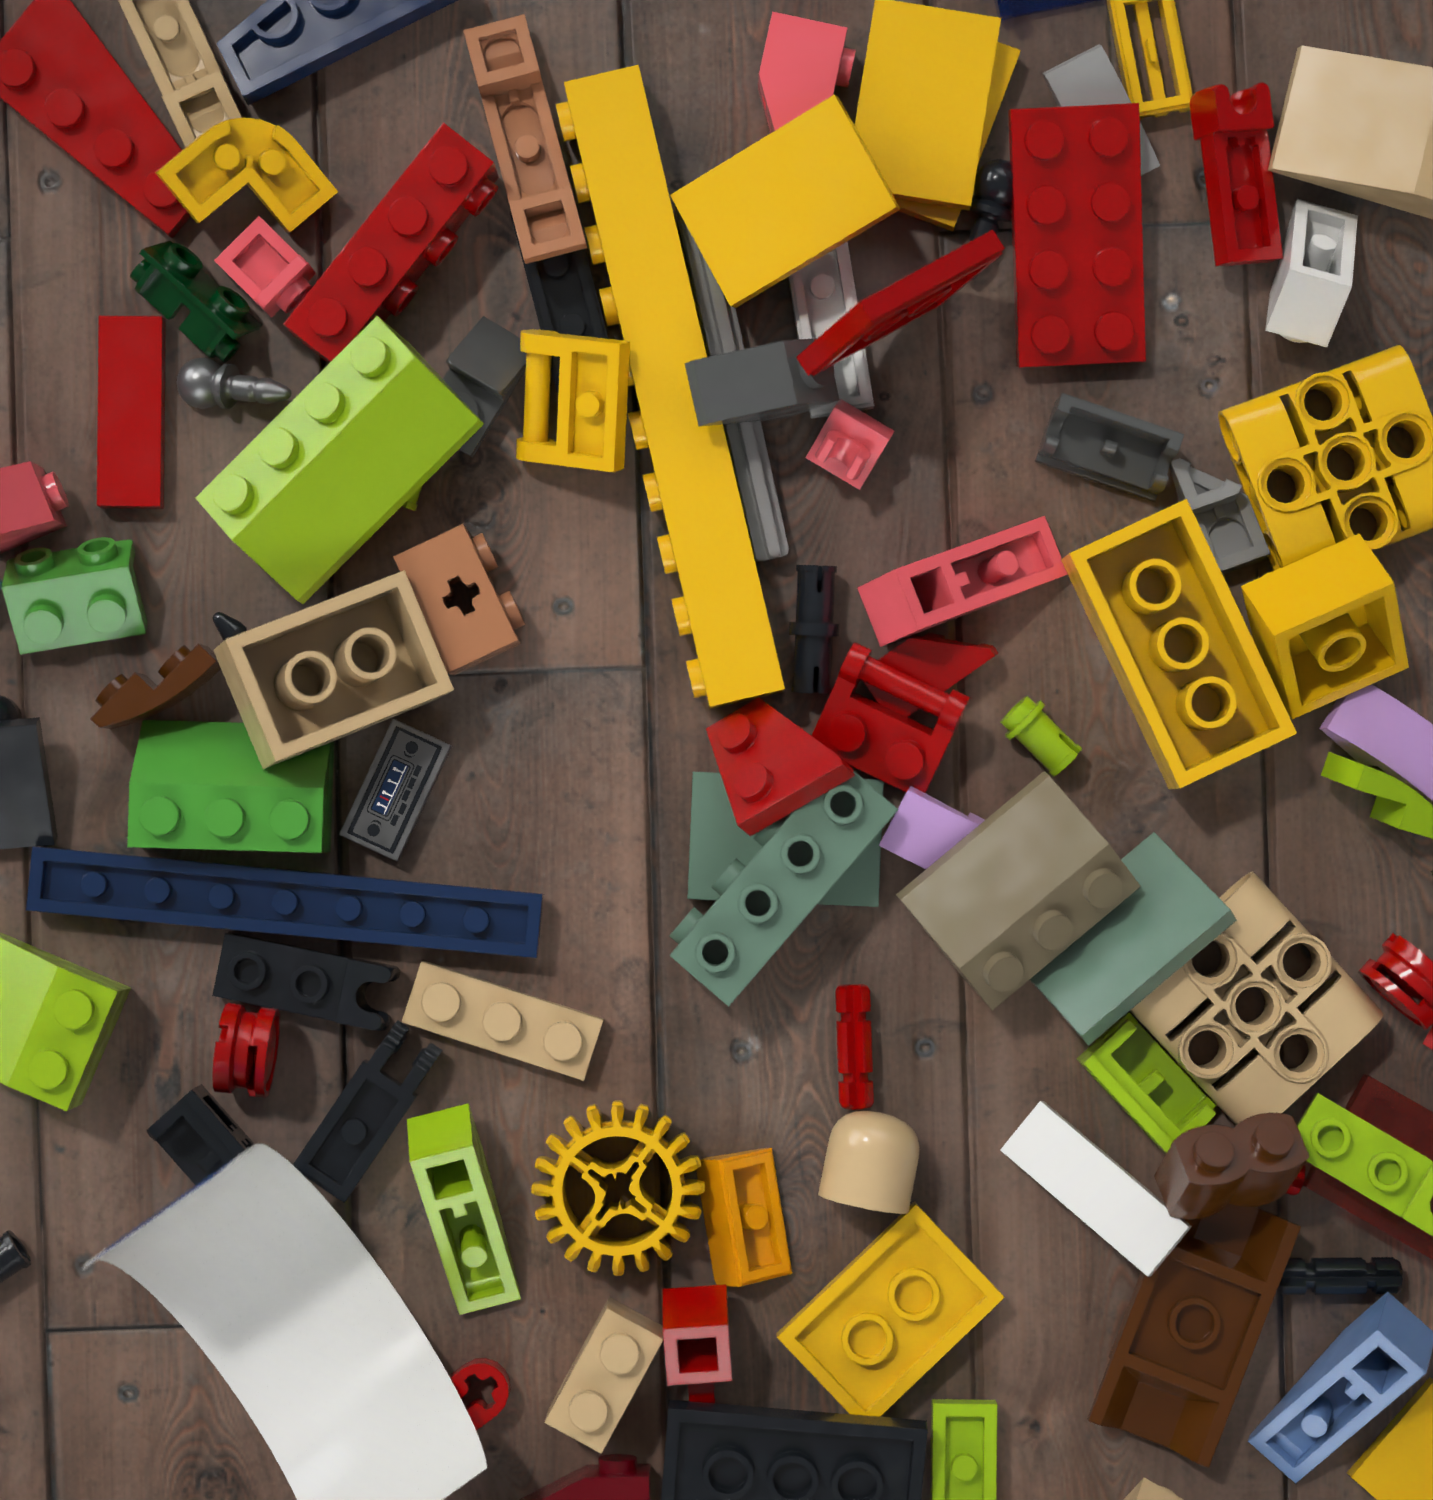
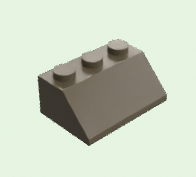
[896,771,1141,1011]

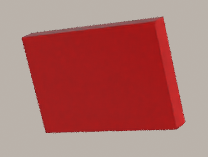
[796,229,1005,376]

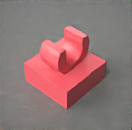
[805,399,895,490]

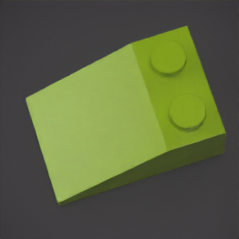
[0,932,131,1111]

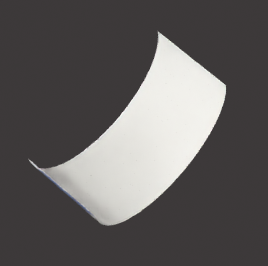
[83,1143,487,1500]

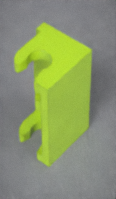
[1077,1012,1216,1154]

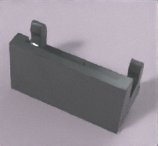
[1035,393,1184,502]

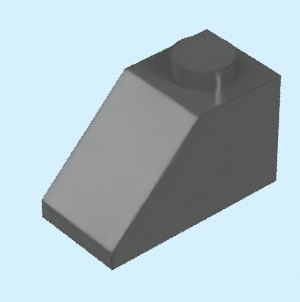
[685,338,840,427]

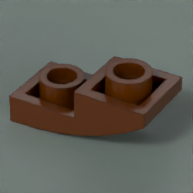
[90,643,221,729]

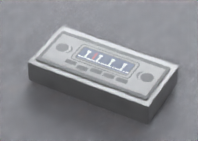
[339,719,452,861]

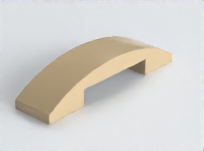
[118,0,243,147]

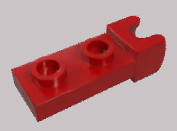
[1190,82,1283,267]

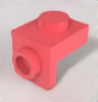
[214,216,316,318]

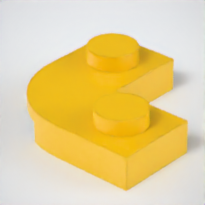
[155,118,338,233]

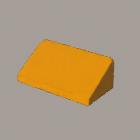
[696,1148,792,1287]

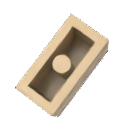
[544,1297,664,1454]

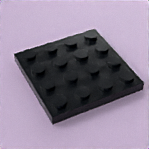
[661,1400,928,1500]

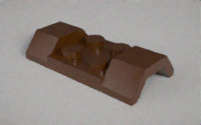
[1087,1204,1301,1468]

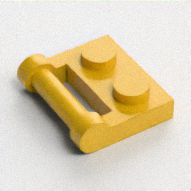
[516,329,630,472]

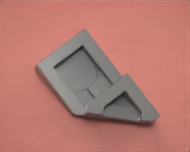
[1170,458,1270,575]

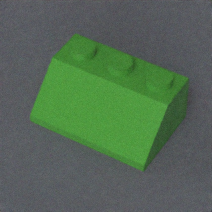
[127,720,334,853]

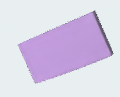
[1319,684,1433,803]
[879,786,985,869]

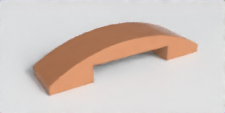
[463,14,587,264]

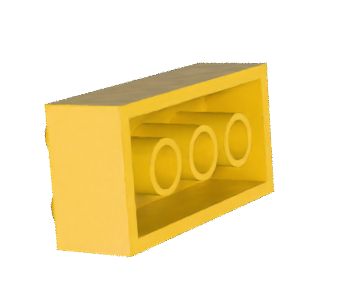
[1061,499,1297,789]

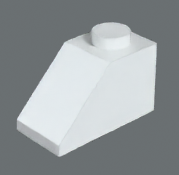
[1265,199,1358,347]

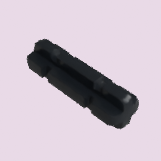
[1277,1257,1403,1295]

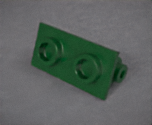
[130,240,262,363]

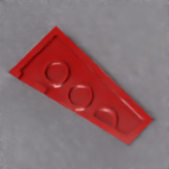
[0,0,191,239]

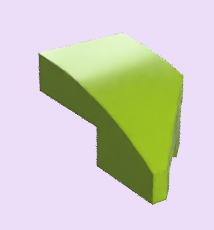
[1321,752,1433,839]

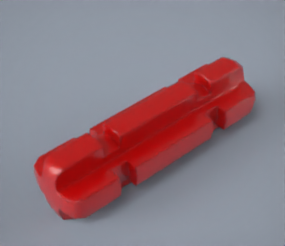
[835,984,874,1110]

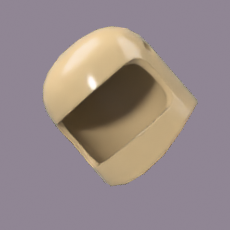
[818,1111,920,1214]

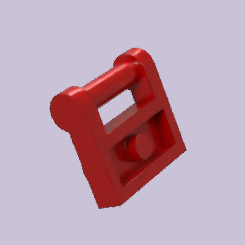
[811,642,971,794]

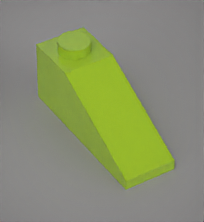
[407,1103,521,1315]

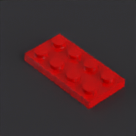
[1008,103,1146,368]

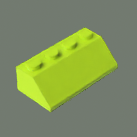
[195,316,484,604]

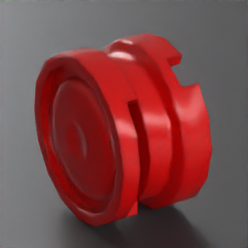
[1358,933,1433,1030]
[212,1003,280,1098]

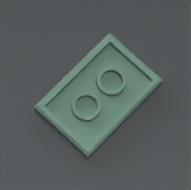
[687,772,884,907]
[1030,832,1237,1045]

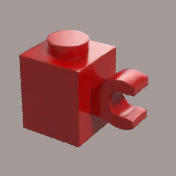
[662,1284,732,1403]

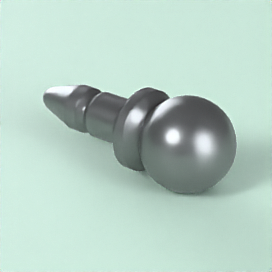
[177,358,291,409]

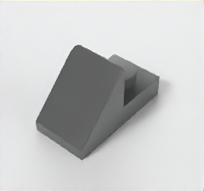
[443,316,526,458]

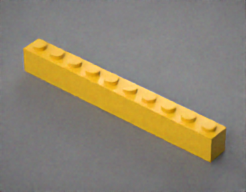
[555,65,785,709]

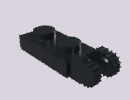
[293,1020,443,1203]

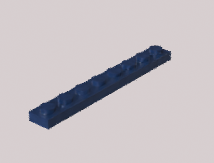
[26,846,544,958]

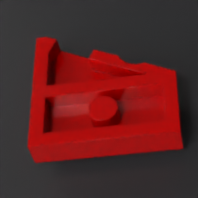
[706,697,855,837]

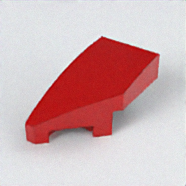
[863,633,999,717]

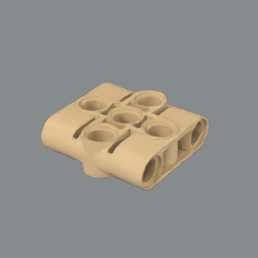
[1130,871,1384,1125]

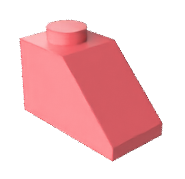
[0,461,69,554]

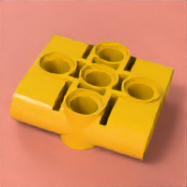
[1218,345,1433,571]

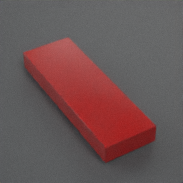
[97,316,166,509]

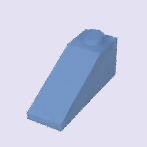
[1248,1292,1433,1484]

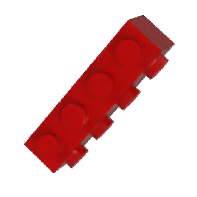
[283,122,499,364]

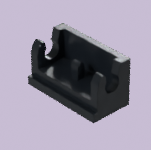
[146,1084,254,1186]

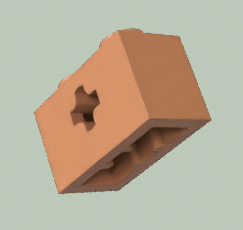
[393,524,526,676]

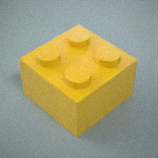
[1241,533,1409,719]

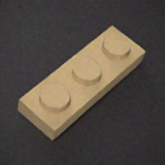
[402,960,604,1081]

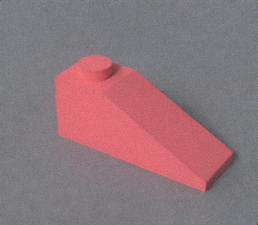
[857,516,1068,647]

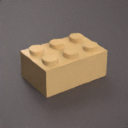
[214,570,454,769]

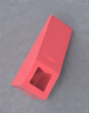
[758,11,856,133]

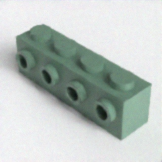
[669,772,898,1007]

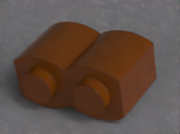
[1154,1113,1309,1220]

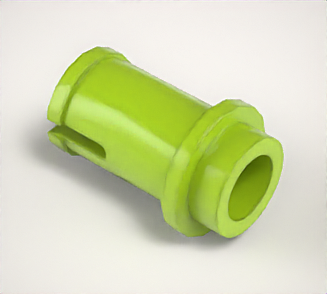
[1000,695,1082,777]

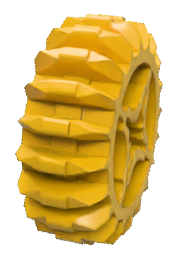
[531,1100,705,1276]

